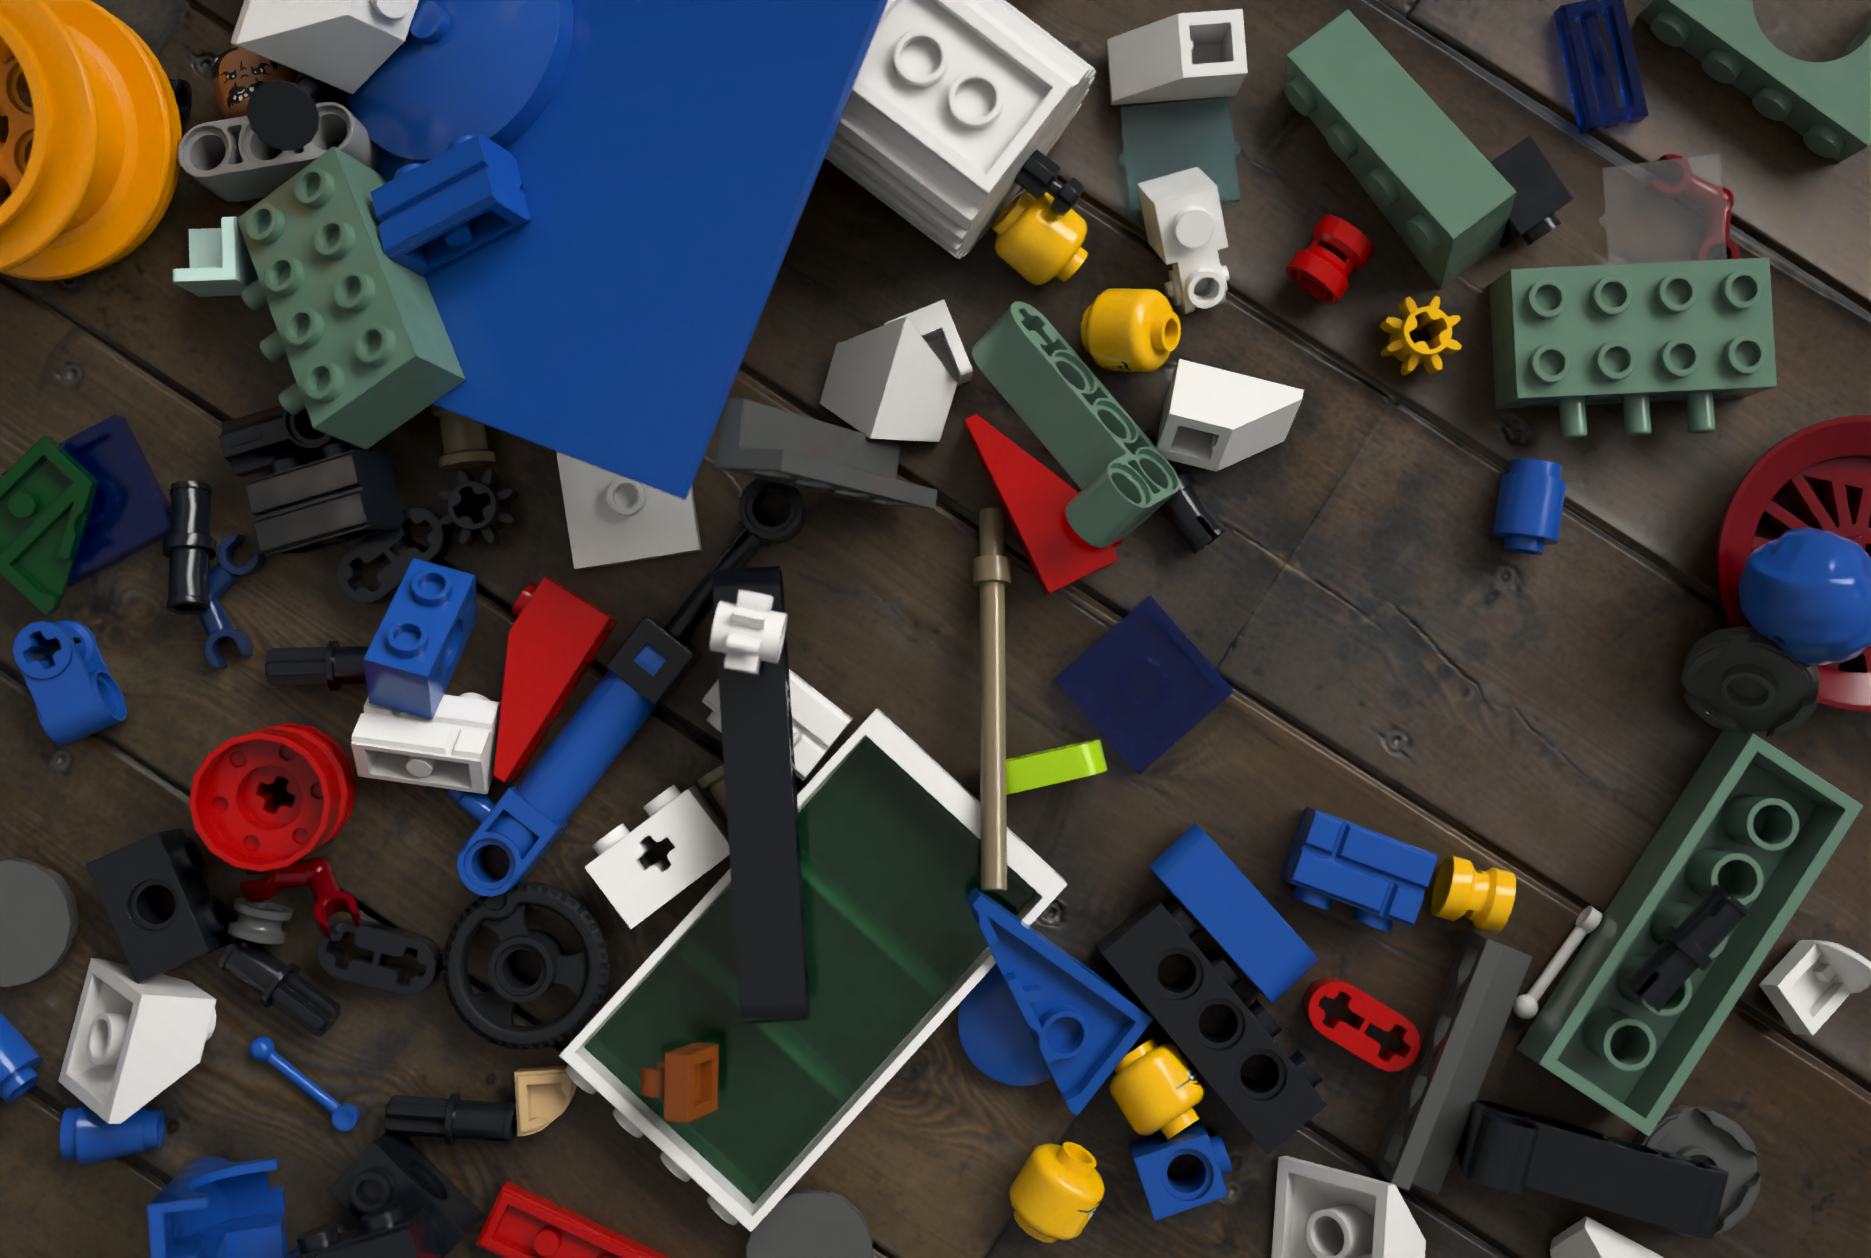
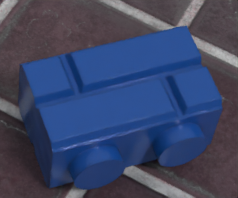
[371,133,531,276]
[1280,807,1438,932]

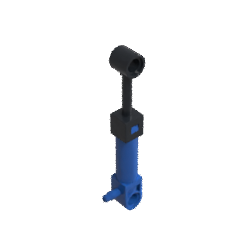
[446,478,807,897]

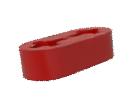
[1302,977,1421,1072]

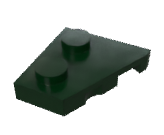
[0,436,99,616]

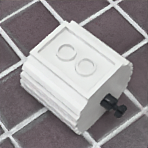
[825,0,1096,259]

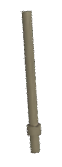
[973,508,1011,892]

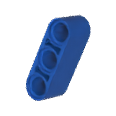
[1148,823,1320,1004]

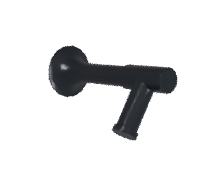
[247,73,330,151]

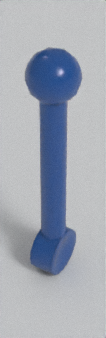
[249,1036,360,1131]

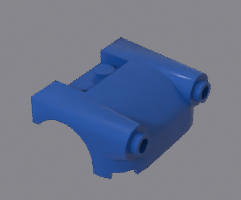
[147,1156,288,1258]

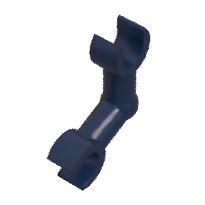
[197,534,266,668]

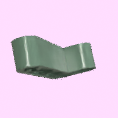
[972,301,1180,548]

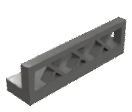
[714,398,937,509]
[1374,930,1533,1195]

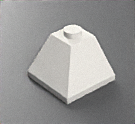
[230,0,419,94]
[58,958,217,1124]
[1271,1155,1426,1258]

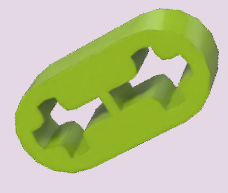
[1006,739,1108,795]

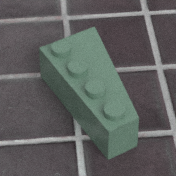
[1284,9,1517,290]

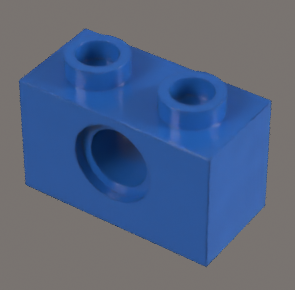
[363,558,478,720]

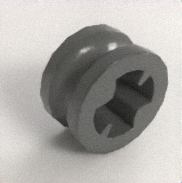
[227,898,293,944]

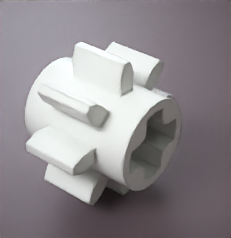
[710,589,788,675]

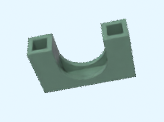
[1638,0,1871,163]

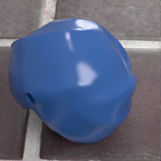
[1738,527,1871,665]

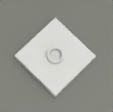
[556,452,702,571]

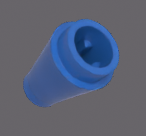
[60,1102,165,1166]

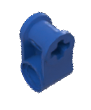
[13,620,127,747]

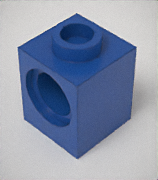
[1128,1119,1233,1221]

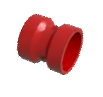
[1285,215,1375,305]

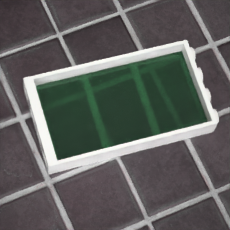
[559,708,1067,1232]

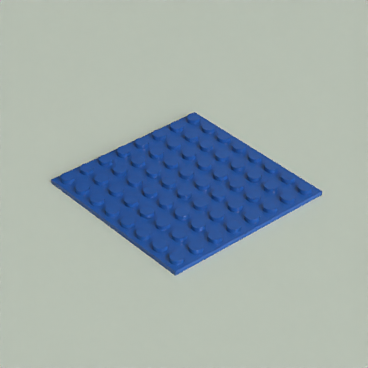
[375,0,888,500]

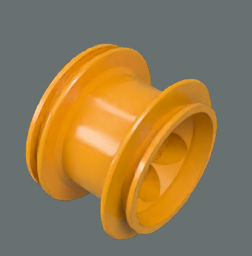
[0,0,182,281]

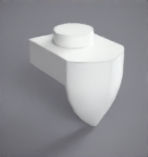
[1759,940,1871,1036]

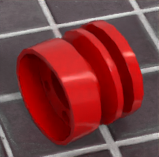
[189,722,358,872]

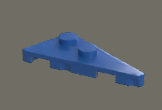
[965,887,1153,1116]

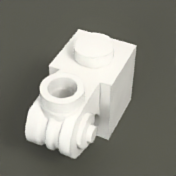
[1137,167,1230,315]

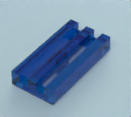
[1554,0,1649,134]

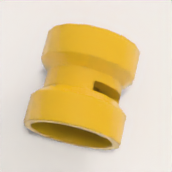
[1431,855,1516,934]

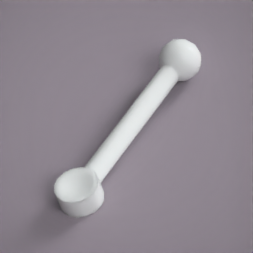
[1513,906,1602,1019]

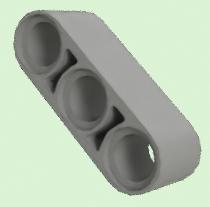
[178,102,382,202]

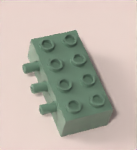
[237,146,466,450]
[1489,257,1777,439]

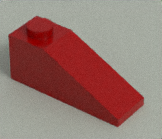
[963,414,1122,596]
[493,577,619,782]

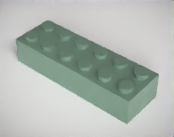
[1516,731,1863,1137]

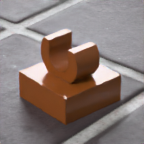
[640,1042,719,1123]

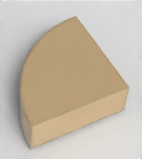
[514,1065,579,1136]

